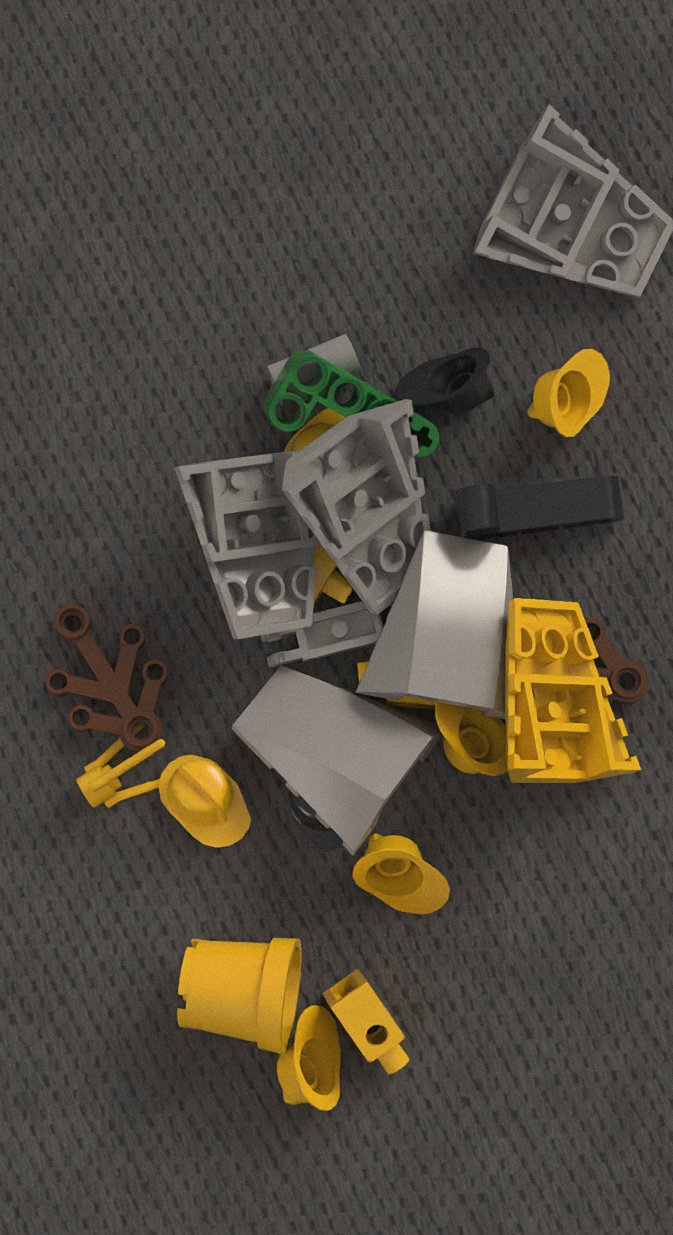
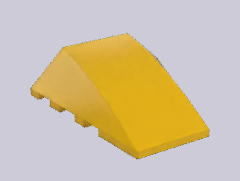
[505,598,641,783]

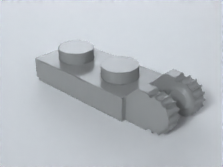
[261,601,383,667]

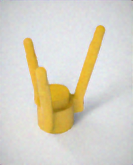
[76,725,165,808]

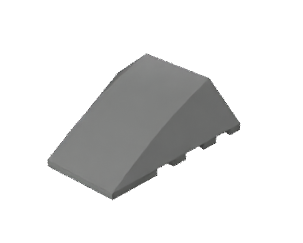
[473,104,673,298]
[282,399,431,615]
[174,450,319,639]
[355,530,513,720]
[232,665,443,855]

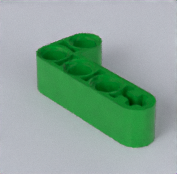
[264,350,439,458]

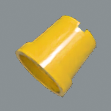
[177,938,302,1055]

